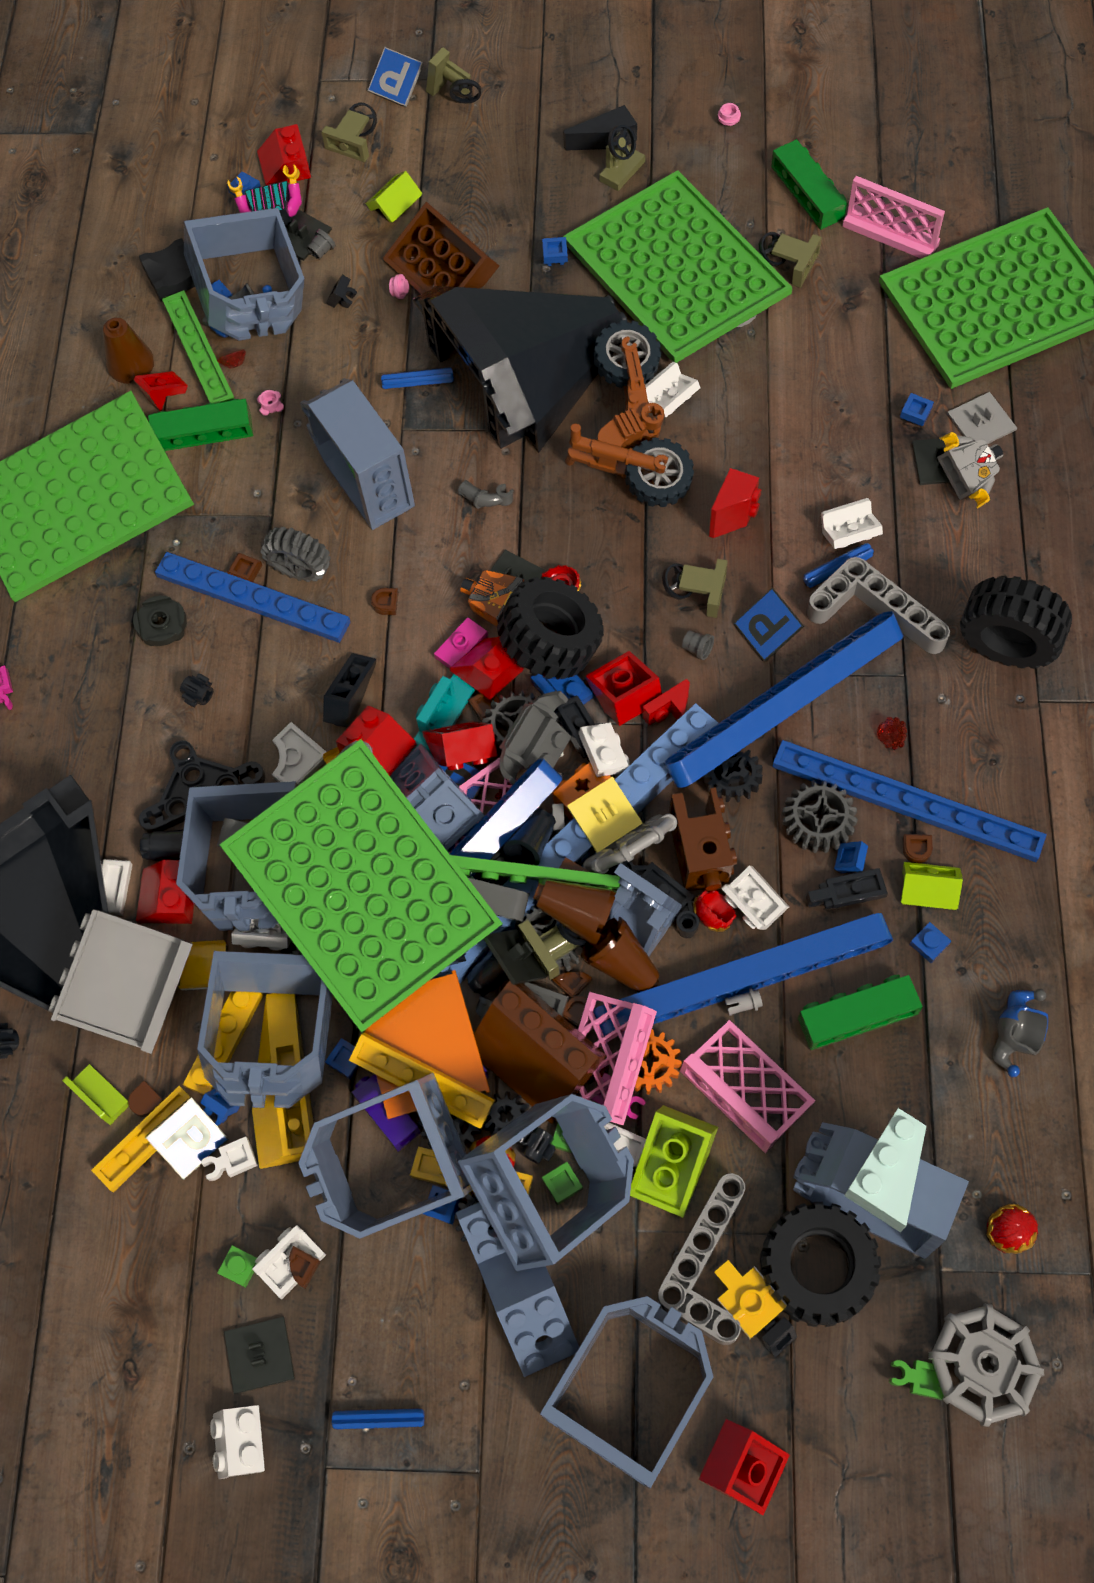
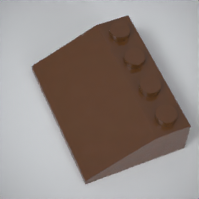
[382,202,500,294]
[474,981,607,1124]

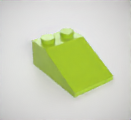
[630,1105,718,1218]

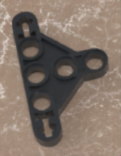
[139,740,265,833]

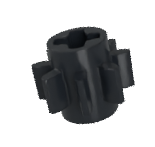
[180,673,214,708]
[0,1023,19,1059]
[518,1127,556,1164]

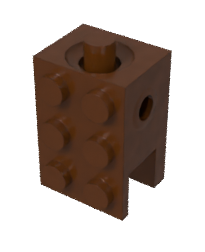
[668,787,737,891]

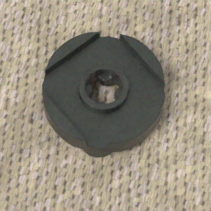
[133,596,187,646]

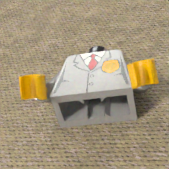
[937,432,1003,509]

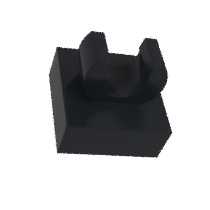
[326,274,357,308]
[761,1317,797,1358]

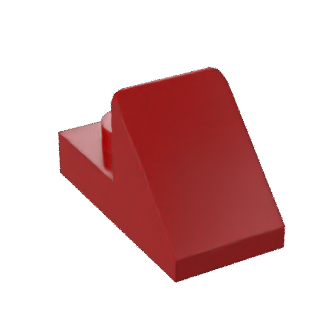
[134,371,188,411]
[643,679,690,726]

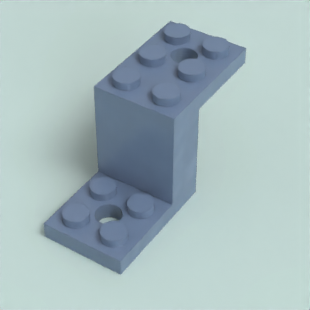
[456,1202,579,1377]

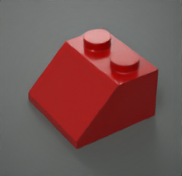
[257,124,311,185]
[709,468,762,538]
[450,637,524,700]
[586,651,662,726]
[336,706,417,776]
[422,721,497,770]
[136,860,194,924]
[699,1419,790,1515]

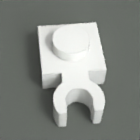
[201,1136,258,1181]

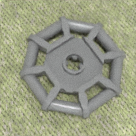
[583,814,677,874]
[929,1303,1044,1427]

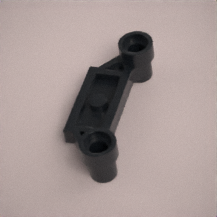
[612,860,699,938]

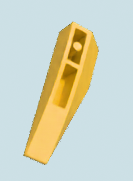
[252,993,314,1169]

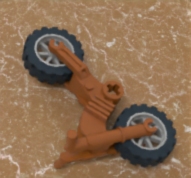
[565,320,694,507]

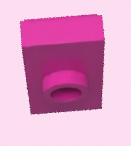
[434,617,488,669]

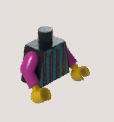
[228,164,302,227]

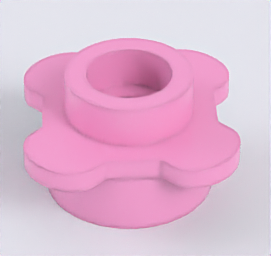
[257,390,284,415]

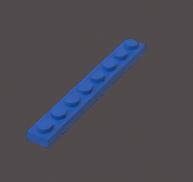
[155,552,351,643]

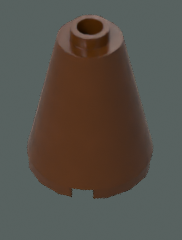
[103,318,154,384]
[533,879,617,945]
[581,917,659,993]

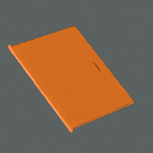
[364,970,490,1119]

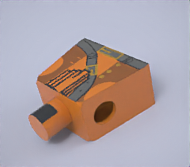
[460,570,524,627]

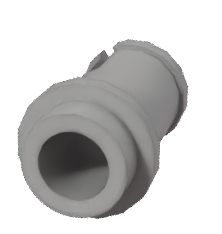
[725,988,763,1016]

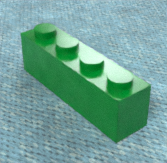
[771,139,848,230]
[148,398,254,451]
[798,975,923,1051]

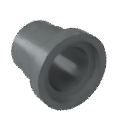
[306,229,336,260]
[682,630,714,660]

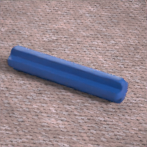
[381,368,454,389]
[803,543,874,588]
[332,1409,425,1429]

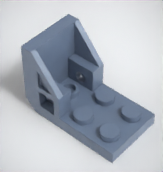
[390,744,485,850]
[606,863,682,956]

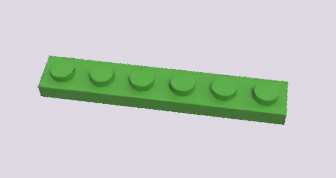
[162,291,235,403]
[450,855,620,890]

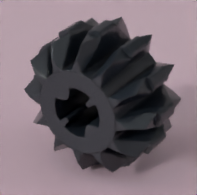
[483,1091,529,1136]

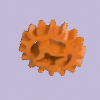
[635,1029,682,1095]

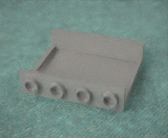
[49,909,193,1054]

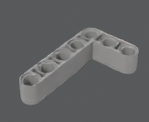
[807,557,950,654]
[658,1173,745,1345]

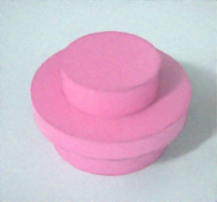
[718,103,741,126]
[389,274,409,299]

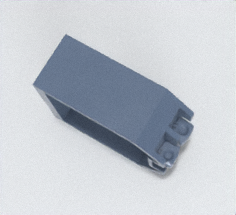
[184,208,305,341]
[300,378,415,530]
[176,781,298,931]
[197,951,333,1108]
[299,1073,473,1239]
[458,1094,634,1271]
[793,1122,969,1259]
[540,1296,713,1489]

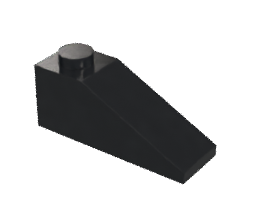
[563,105,637,151]
[323,653,376,728]

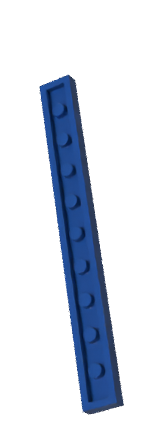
[772,740,1047,862]

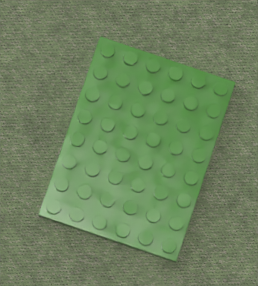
[563,170,792,363]
[879,207,1094,389]
[0,391,194,602]
[220,739,503,1032]

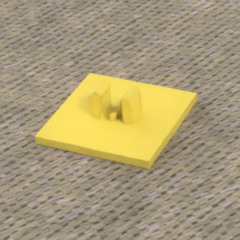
[567,777,643,853]

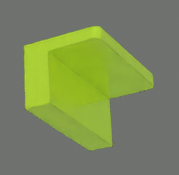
[365,171,422,223]
[901,862,963,910]
[62,1064,129,1125]

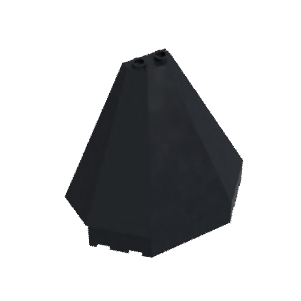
[412,286,628,453]
[0,775,109,1013]

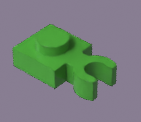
[889,1360,944,1400]

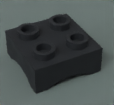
[139,238,195,301]

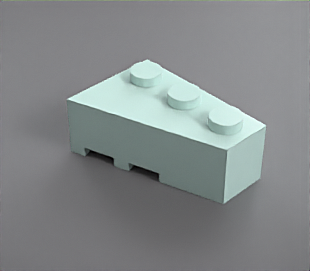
[845,1108,926,1232]

